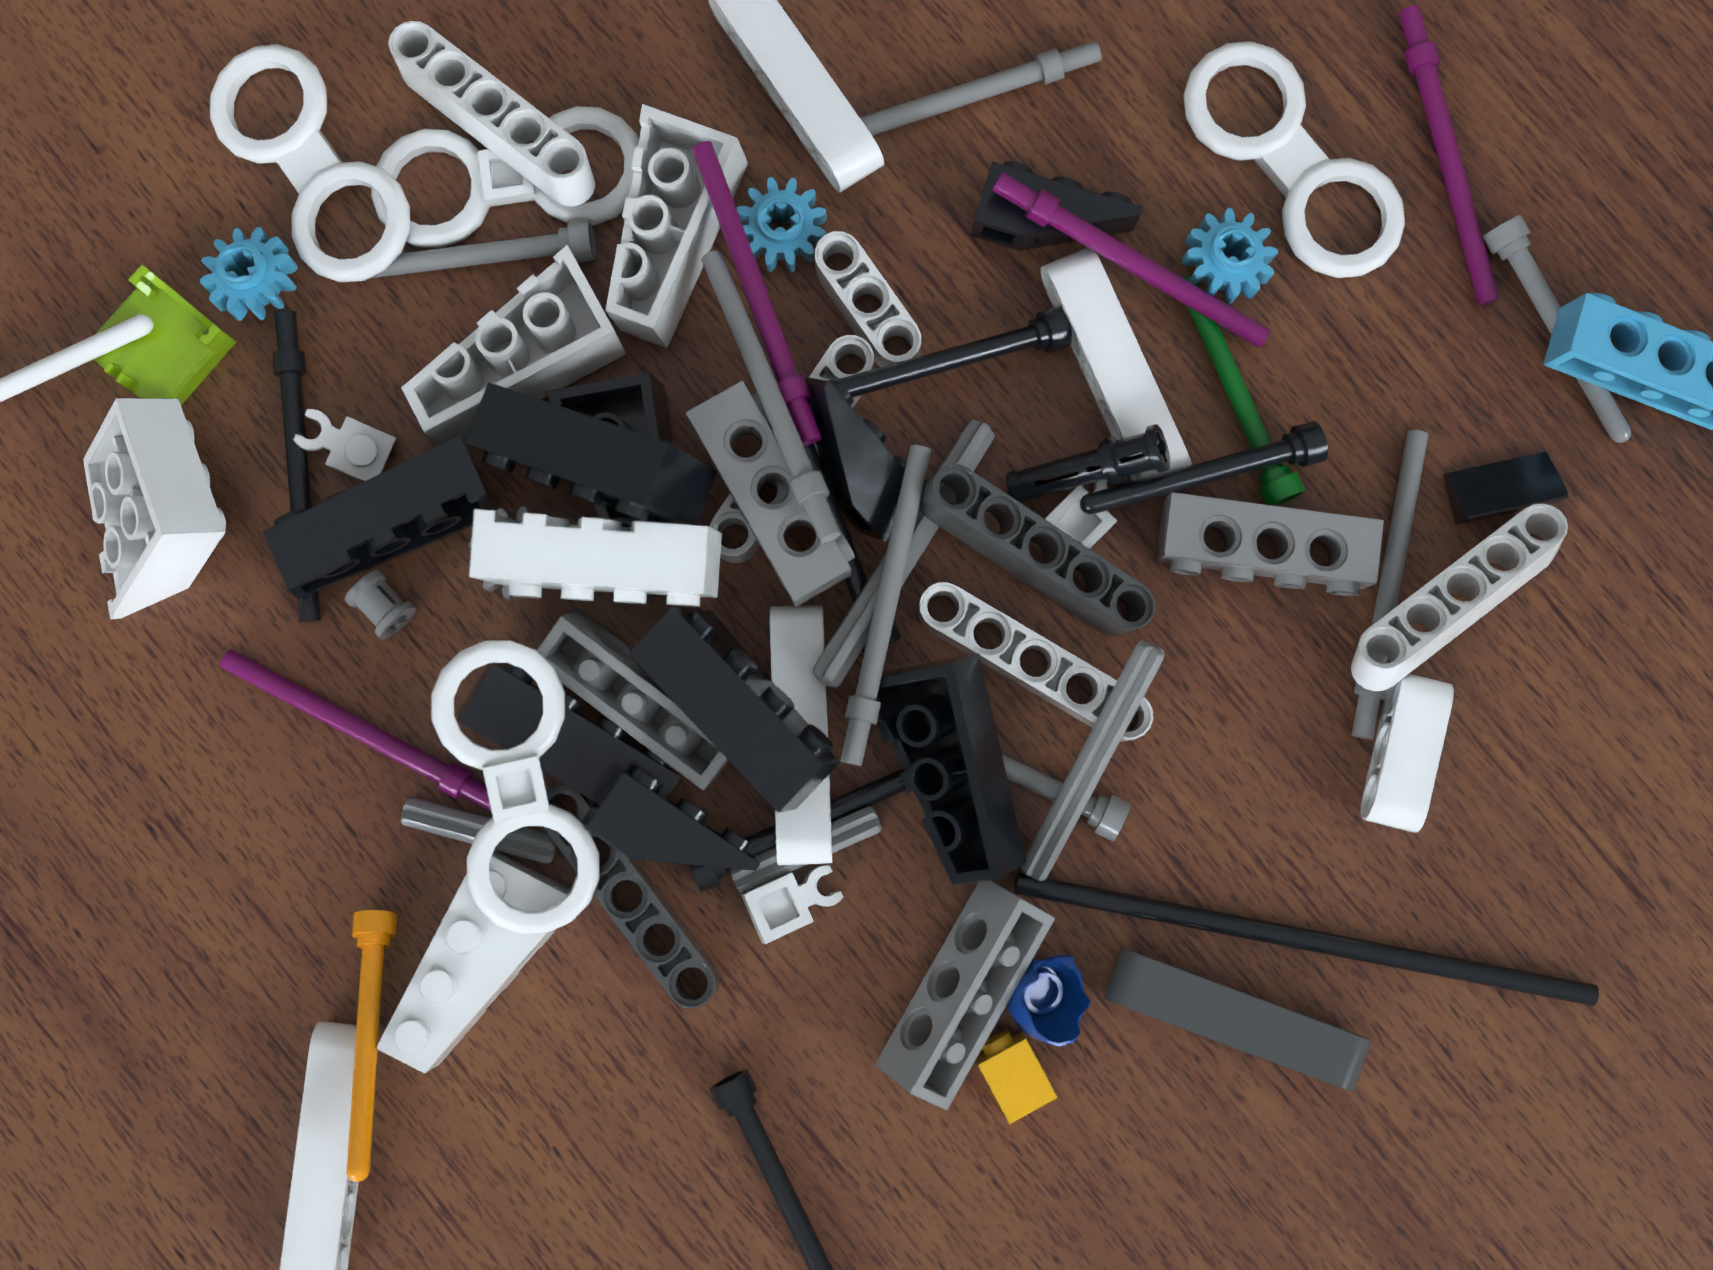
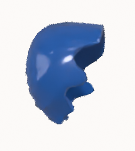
[1008,955,1091,1047]

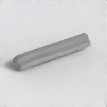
[401,798,557,863]
[730,806,882,892]

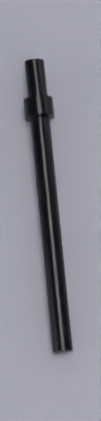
[272,310,321,622]

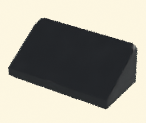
[1443,452,1569,525]

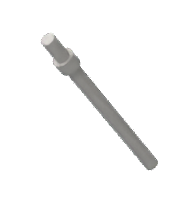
[810,41,1102,156]
[701,250,841,543]
[1351,430,1429,740]
[840,445,931,766]

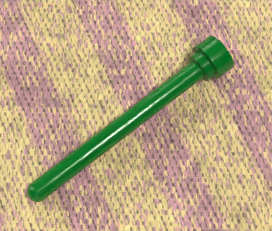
[1182,275,1306,506]

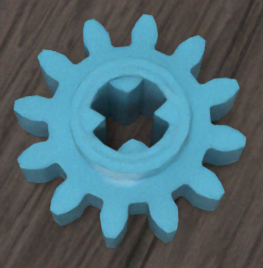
[737,177,827,272]
[1181,208,1278,305]
[200,227,298,321]

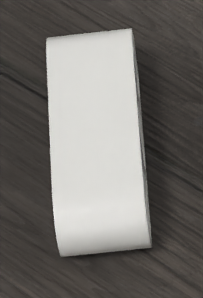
[815,231,921,367]
[1360,673,1454,833]

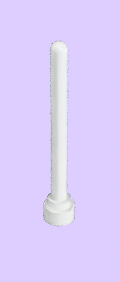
[0,314,153,402]

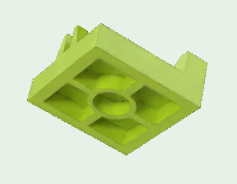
[93,265,236,405]

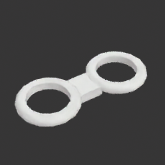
[1184,41,1405,278]
[210,44,410,283]
[371,106,639,248]
[431,640,599,934]

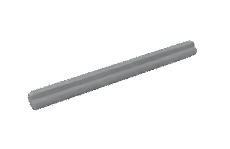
[812,419,995,688]

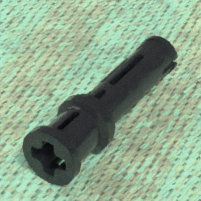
[1006,424,1170,503]

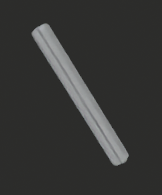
[1021,640,1164,881]

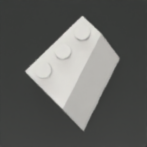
[83,398,226,619]

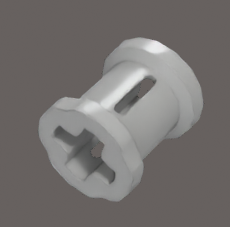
[344,569,417,640]

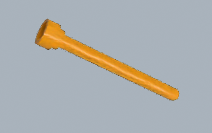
[346,910,398,1182]

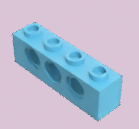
[1543,293,1713,430]

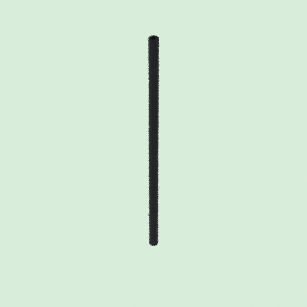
[1014,873,1599,1006]

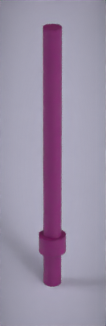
[1399,5,1499,305]
[692,141,821,446]
[991,172,1270,348]
[220,649,492,812]

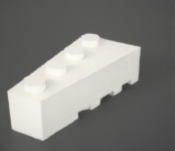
[605,104,748,348]
[401,245,626,446]
[469,509,722,607]
[376,850,571,1074]

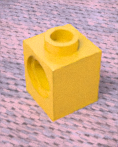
[976,1031,1058,1124]

